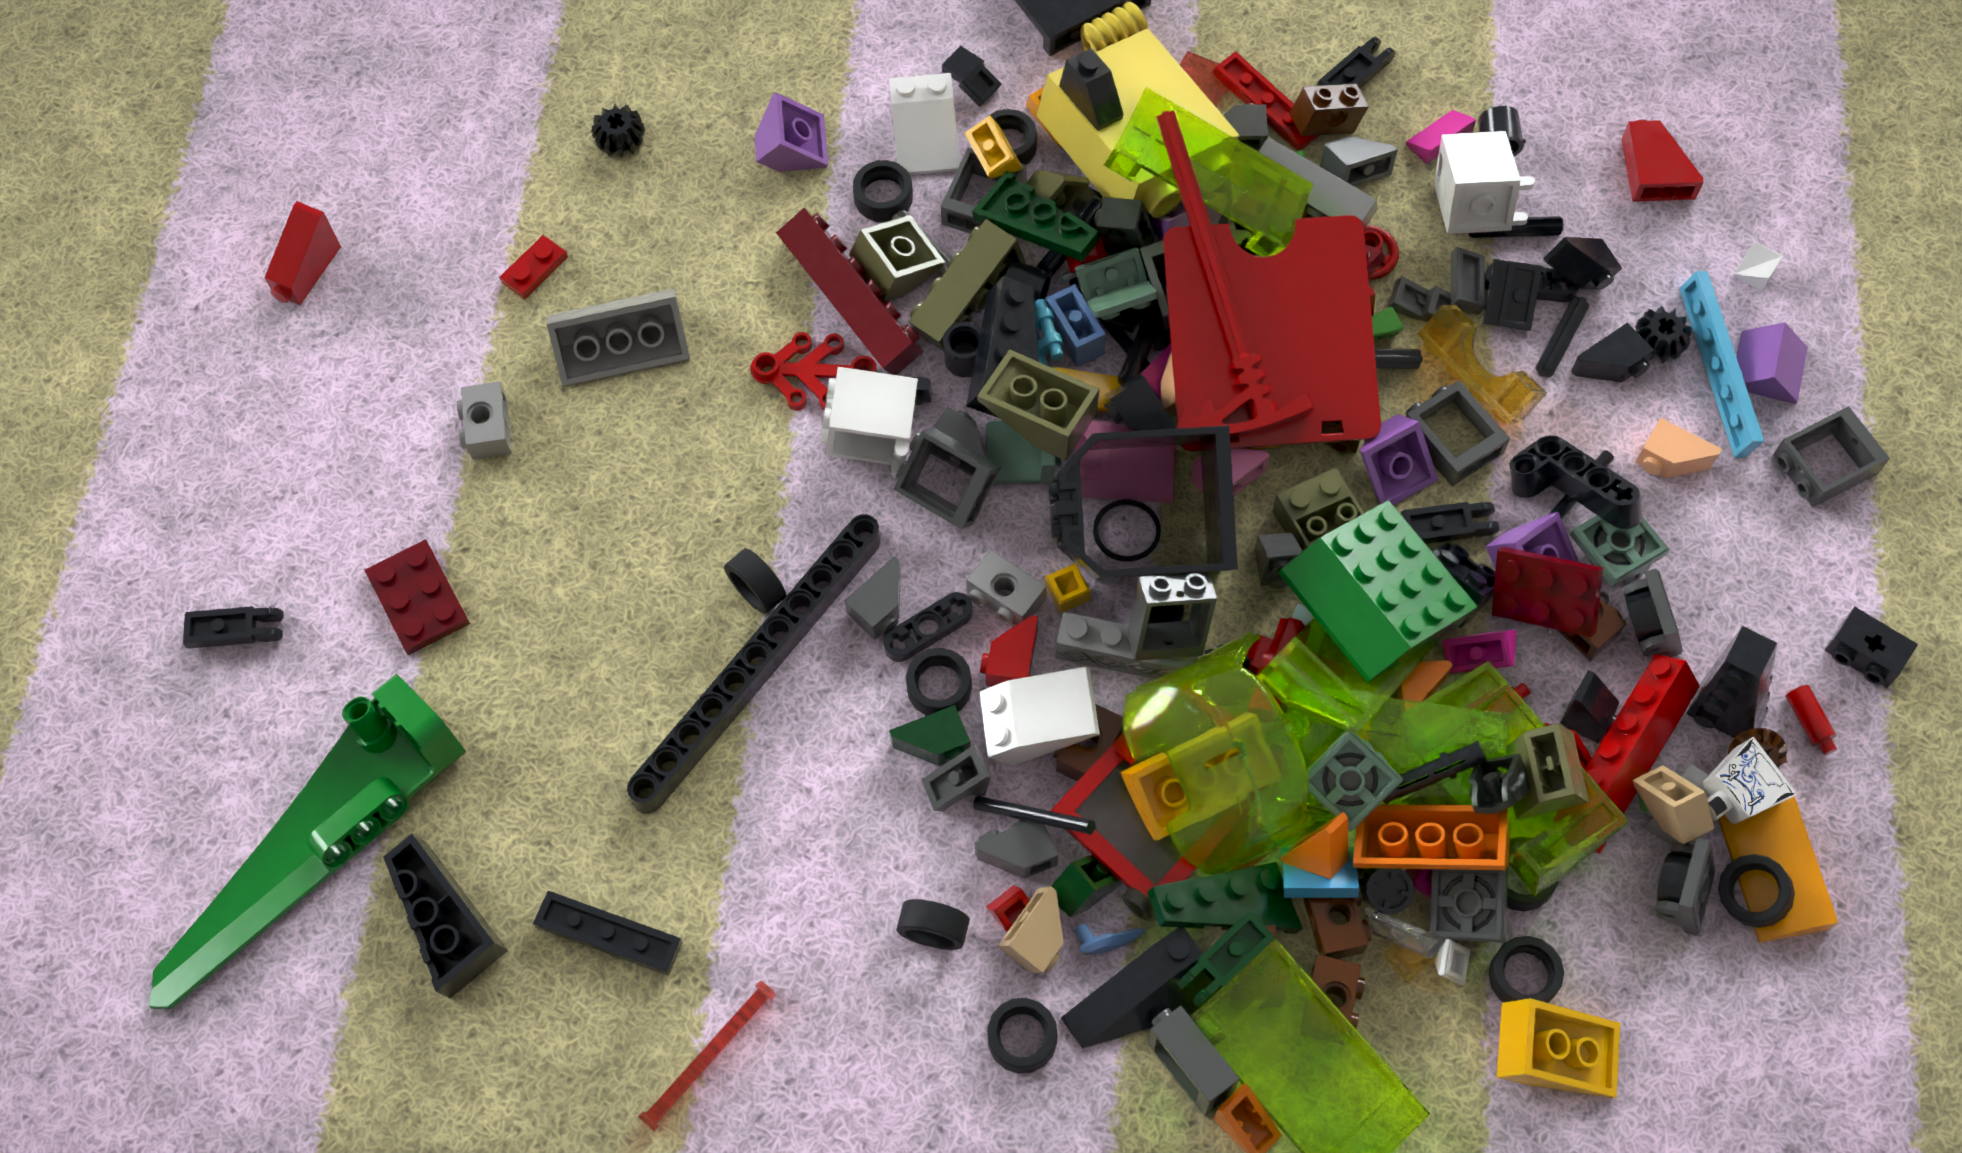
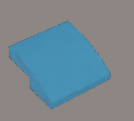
[1281,847,1359,898]

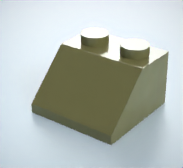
[849,215,945,302]

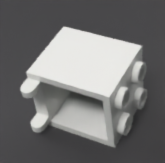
[1434,131,1535,234]
[821,367,918,478]

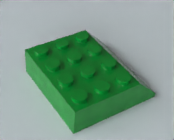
[1278,500,1478,683]

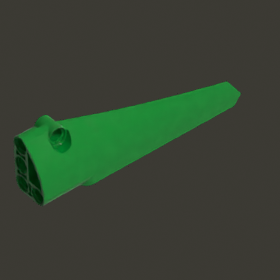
[148,674,466,1009]

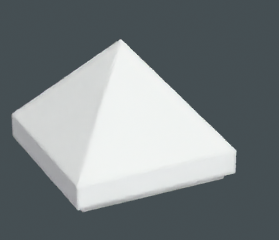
[1434,939,1470,986]

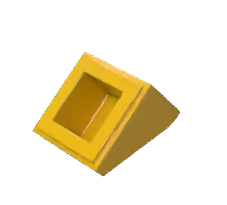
[1045,563,1091,614]

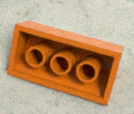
[1353,804,1511,870]

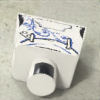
[1703,737,1797,824]

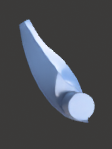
[1074,924,1145,954]

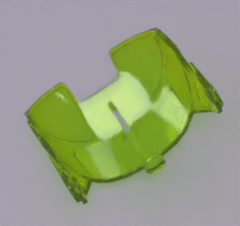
[1123,631,1335,875]

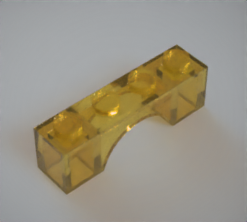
[1417,305,1547,424]

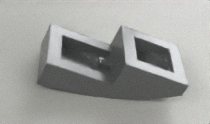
[1388,276,1460,329]

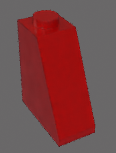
[1621,119,1704,202]
[264,201,341,305]

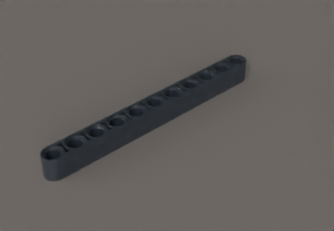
[627,514,881,814]

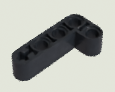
[1509,435,1642,529]

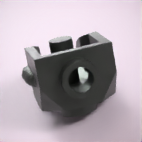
[1469,753,1529,814]

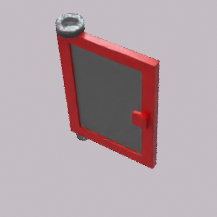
[1050,671,1287,921]

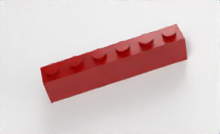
[1554,654,1700,854]

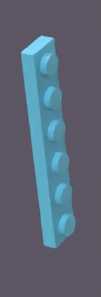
[1679,271,1764,458]

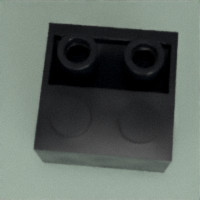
[1432,542,1495,629]

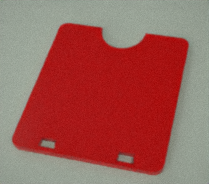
[1163,215,1381,452]

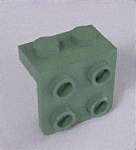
[1075,247,1158,320]
[986,421,1061,483]

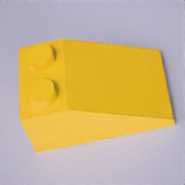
[1496,998,1621,1098]

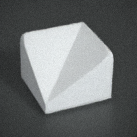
[1733,242,1783,291]

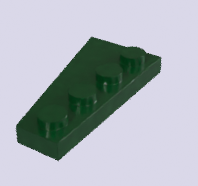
[972,170,1099,262]

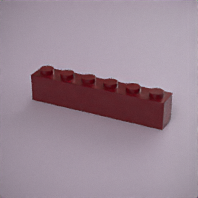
[776,208,924,375]

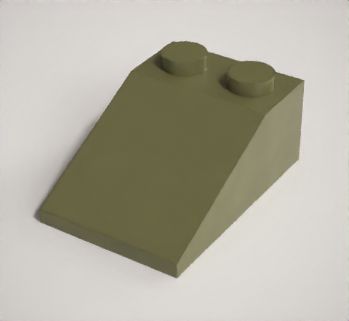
[977,349,1100,461]

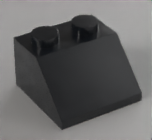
[1104,374,1177,431]

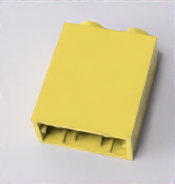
[1036,28,1239,218]

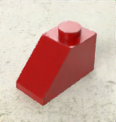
[980,615,1038,687]

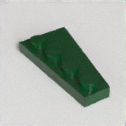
[1147,862,1303,934]

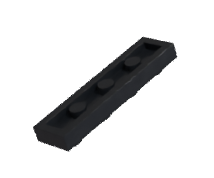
[533,891,683,976]

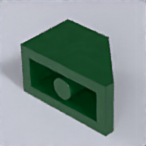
[889,705,971,766]
[1051,854,1122,917]

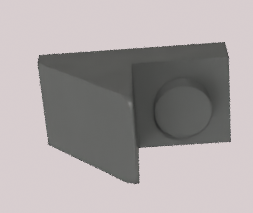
[922,745,991,812]

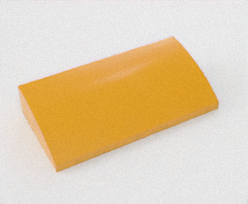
[1120,713,1281,841]
[1718,796,1838,943]

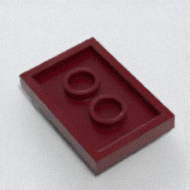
[364,539,470,655]
[1492,547,1603,637]

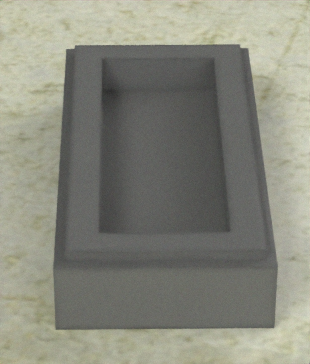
[1451,247,1485,315]

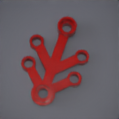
[750,332,877,411]

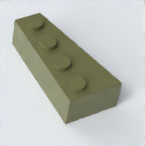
[908,219,1026,352]

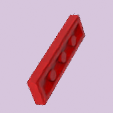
[1213,51,1320,151]

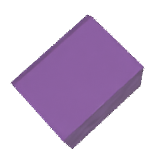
[1736,322,1808,404]

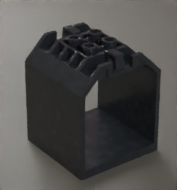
[1048,425,1238,579]

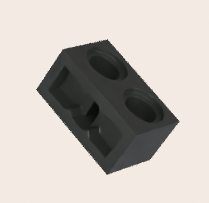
[1095,197,1155,259]

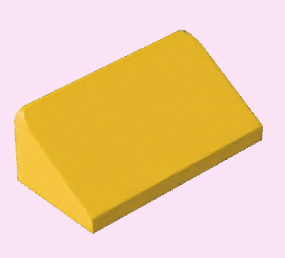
[964,115,1023,179]

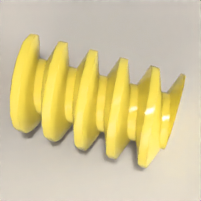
[1080,2,1148,52]

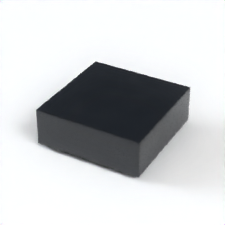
[941,46,985,83]
[958,62,1002,107]

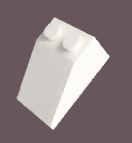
[889,73,960,175]
[980,667,1100,766]

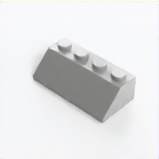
[546,288,690,386]

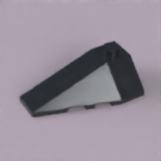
[1061,927,1224,1049]

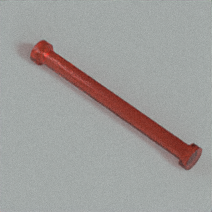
[638,980,776,1132]

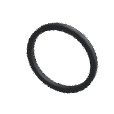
[1093,499,1161,562]

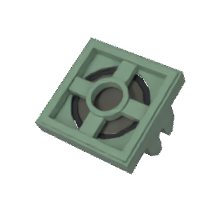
[1570,515,1670,587]
[1298,727,1403,832]

